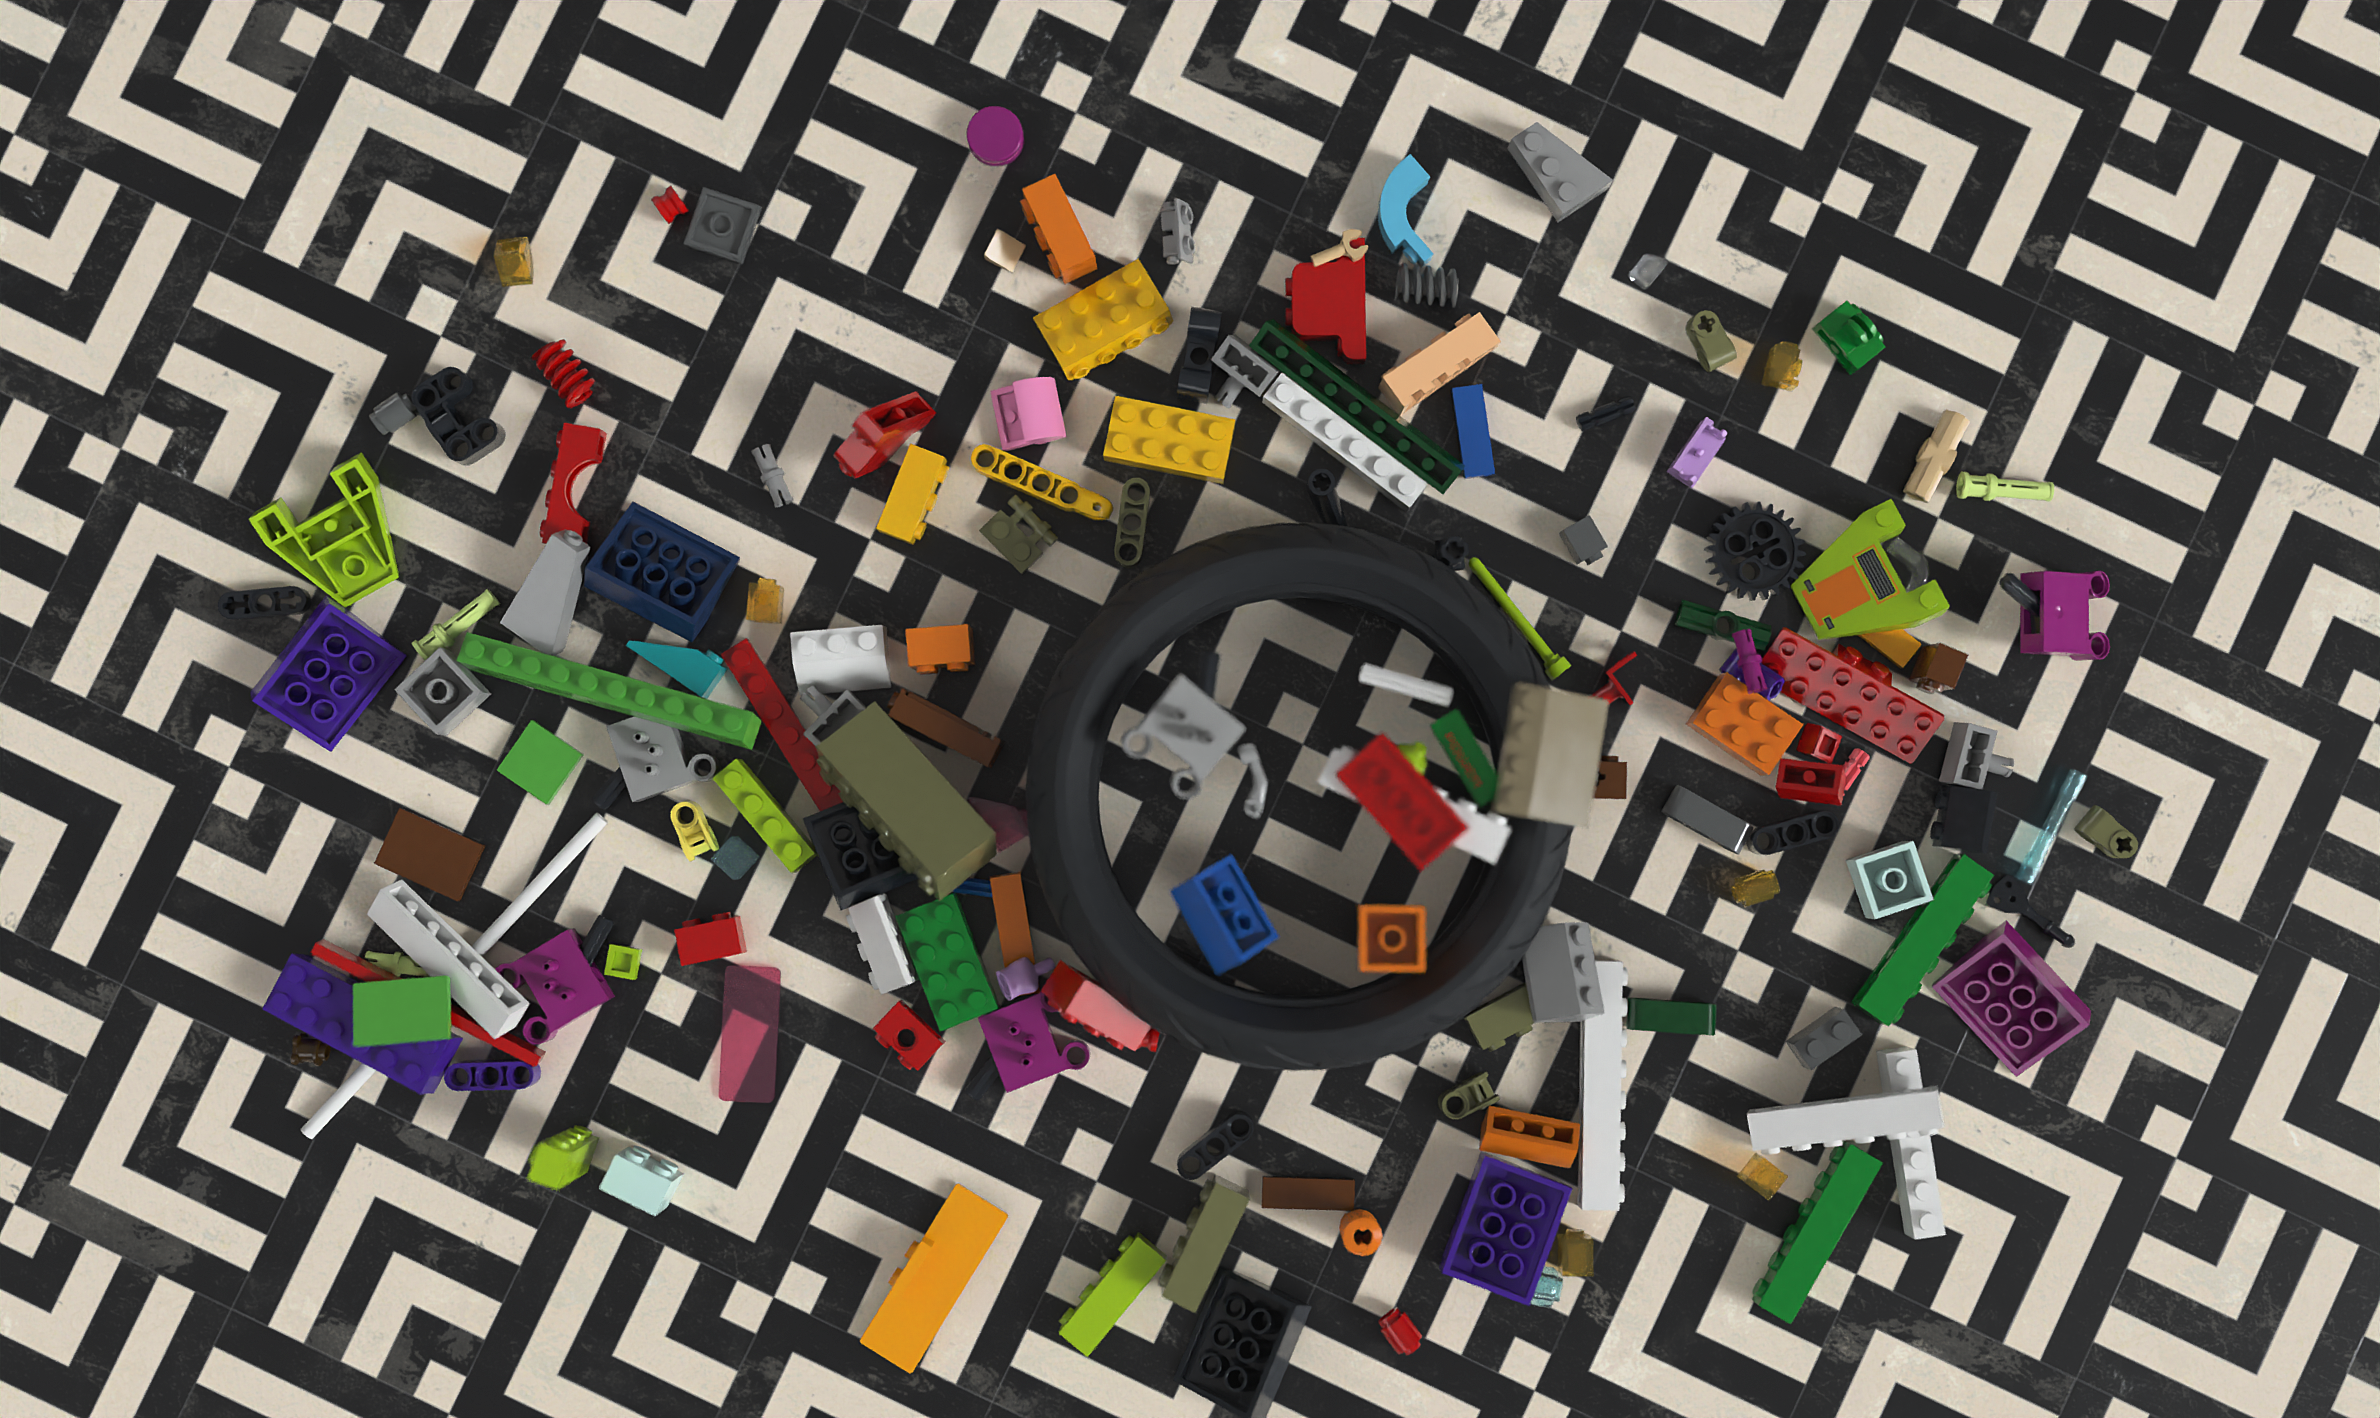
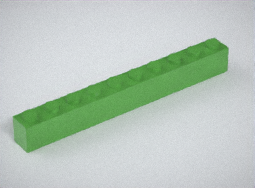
[456,632,762,750]

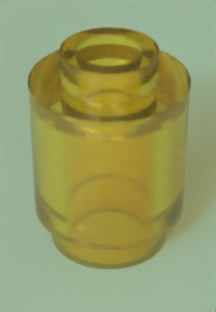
[1731,869,1780,907]

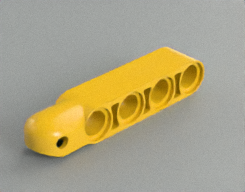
[971,444,1113,520]

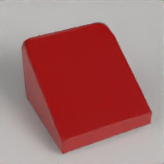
[1797,723,1842,764]

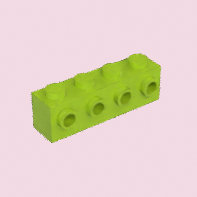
[528,1125,599,1190]

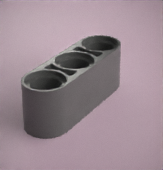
[1661,785,1754,855]

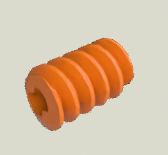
[1339,1209,1382,1256]

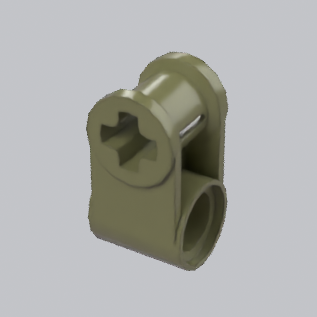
[1686,310,1737,372]
[2074,805,2138,859]
[1437,1071,1500,1119]

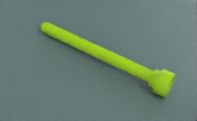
[1468,557,1571,680]

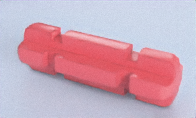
[1843,748,1870,796]

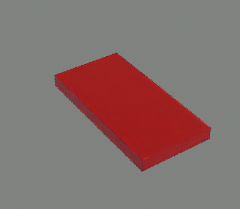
[1335,732,1470,871]

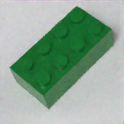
[895,893,1000,1032]

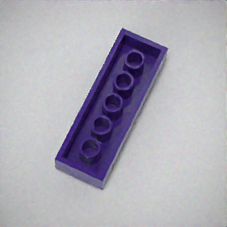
[262,953,463,1094]

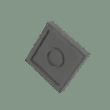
[684,187,762,265]

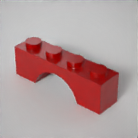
[540,423,607,544]

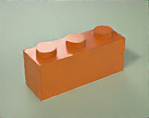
[1479,1106,1580,1169]

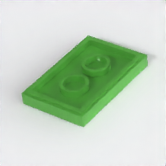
[353,976,451,1047]

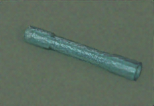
[2015,769,2088,885]

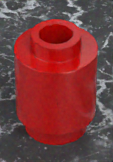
[1378,1307,1422,1356]

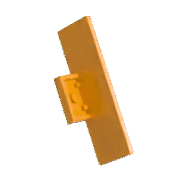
[860,1183,1008,1373]

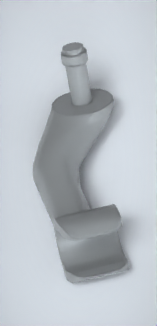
[1238,744,1267,818]

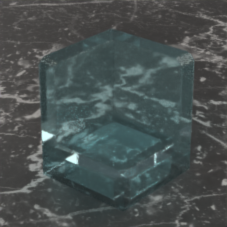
[711,836,760,880]

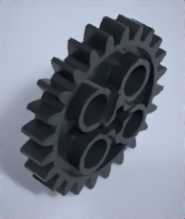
[1704,502,1806,601]

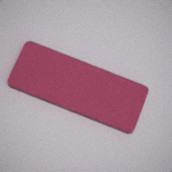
[719,965,781,1103]

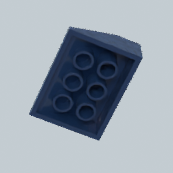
[584,502,740,642]

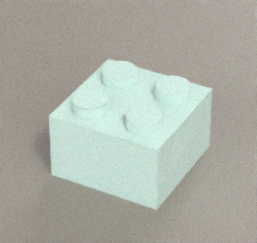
[1846,841,1934,919]
[599,1146,684,1216]

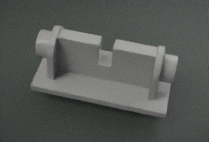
[1160,198,1195,264]

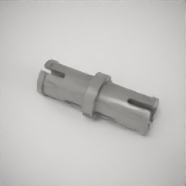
[752,444,793,508]

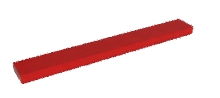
[311,939,546,1067]

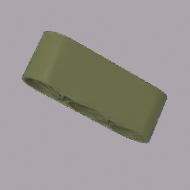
[1114,478,1150,568]

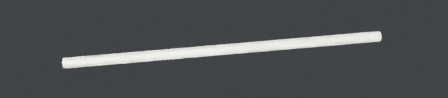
[301,812,608,1139]

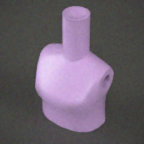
[996,957,1055,1001]

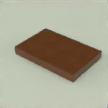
[374,808,486,901]

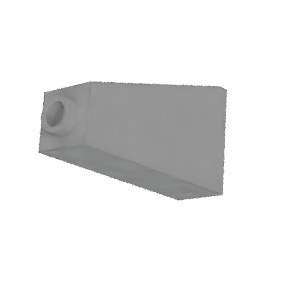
[500,529,590,656]

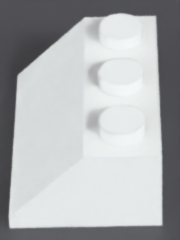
[790,625,891,696]
[846,894,919,995]

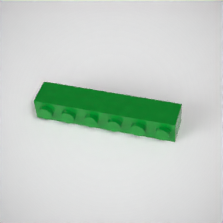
[1851,854,1994,1026]
[1752,1140,1883,1324]

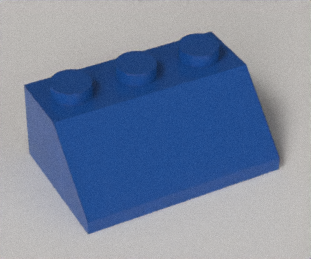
[1169,854,1279,974]

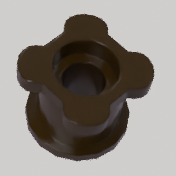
[291,1033,331,1066]

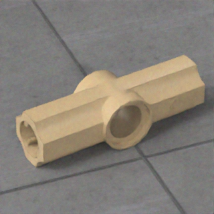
[1903,409,1969,503]

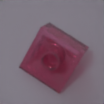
[967,797,1029,853]

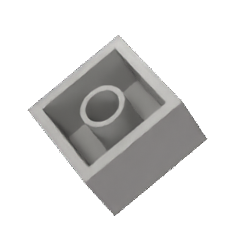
[394,647,491,736]

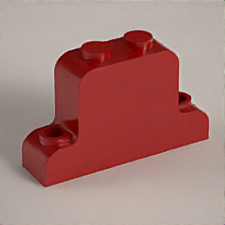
[1285,238,1366,364]
[833,391,936,479]

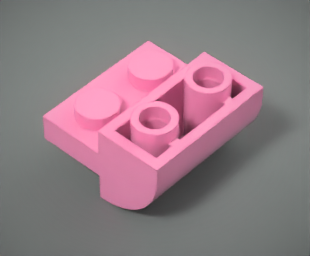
[990,377,1066,451]

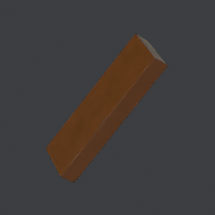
[1261,1176,1355,1211]

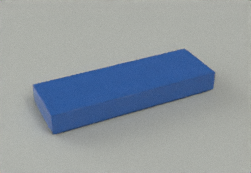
[1451,384,1495,479]

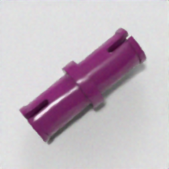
[1732,629,1767,694]

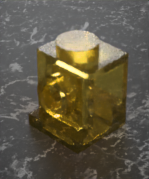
[1762,342,1802,392]

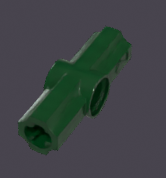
[1675,600,1772,651]

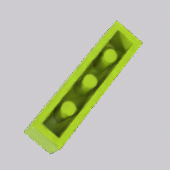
[712,759,817,873]
[1059,1232,1167,1357]

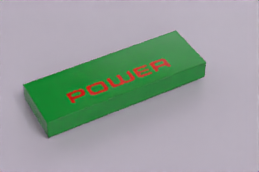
[1429,709,1498,807]

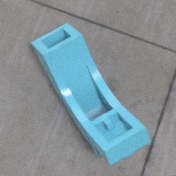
[1378,154,1433,268]

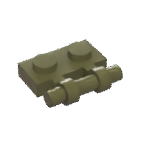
[979,495,1058,575]

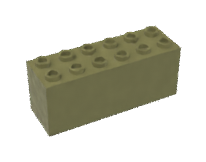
[816,701,997,901]

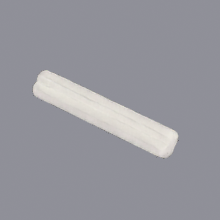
[1359,664,1453,706]

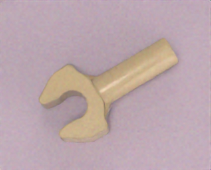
[1310,229,1368,267]

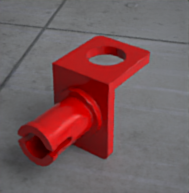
[1588,651,1637,705]

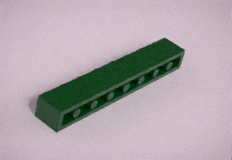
[1249,318,1465,494]

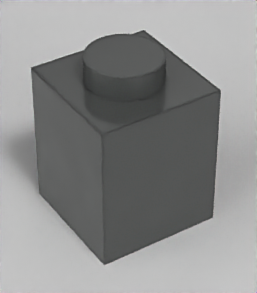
[1559,515,1608,566]

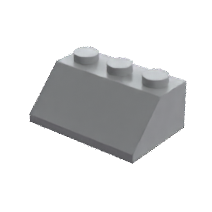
[1522,922,1605,1023]

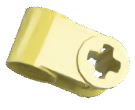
[670,801,719,862]

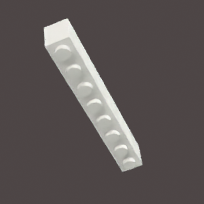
[1577,960,1628,1211]

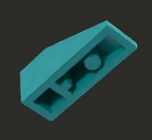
[626,640,728,699]

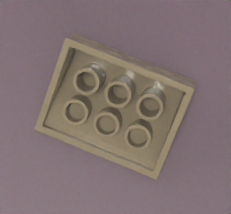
[1492,683,1609,828]

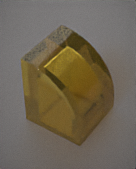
[494,237,533,287]

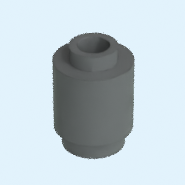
[369,391,417,435]

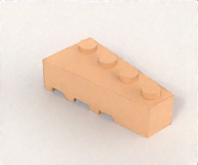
[1378,312,1501,416]

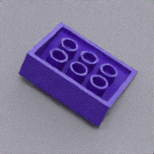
[250,595,406,752]
[1439,1151,1573,1306]

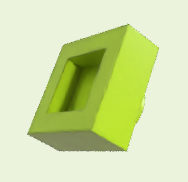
[604,944,642,980]

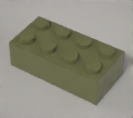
[1159,1174,1250,1313]

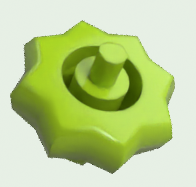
[1397,741,1428,775]

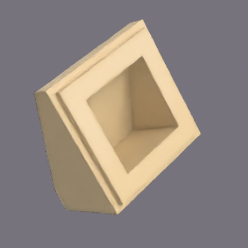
[984,229,1026,273]

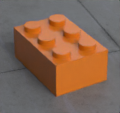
[1020,174,1097,285]
[1686,672,1804,776]

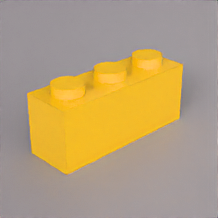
[876,443,949,545]

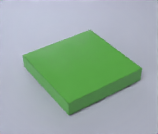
[497,720,584,805]

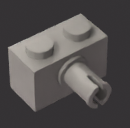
[1211,335,1283,408]
[800,685,867,746]
[1939,722,2014,790]

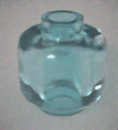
[1531,1266,1563,1308]

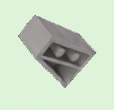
[1507,122,1613,222]

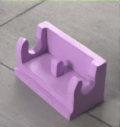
[1667,417,1727,489]

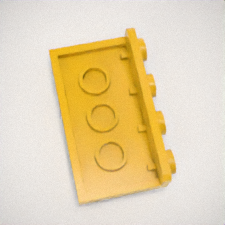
[1033,259,1173,380]

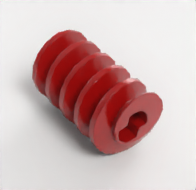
[531,339,595,408]

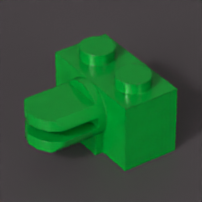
[1812,300,1886,375]

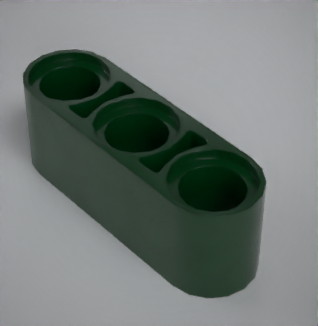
[1626,998,1717,1035]

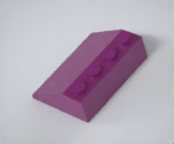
[1932,920,2091,1077]

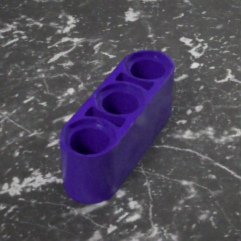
[444,1059,541,1091]

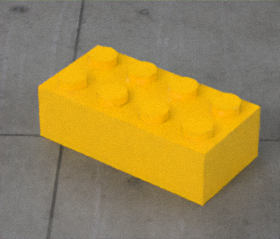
[1103,396,1236,484]

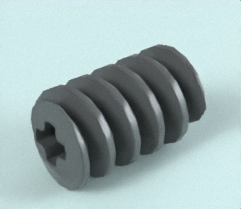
[1394,263,1459,308]

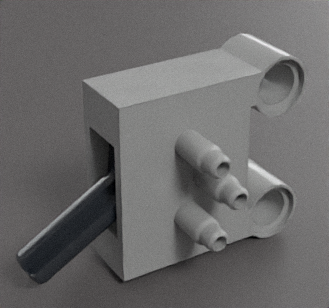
[1121,651,1246,799]
[592,717,721,810]

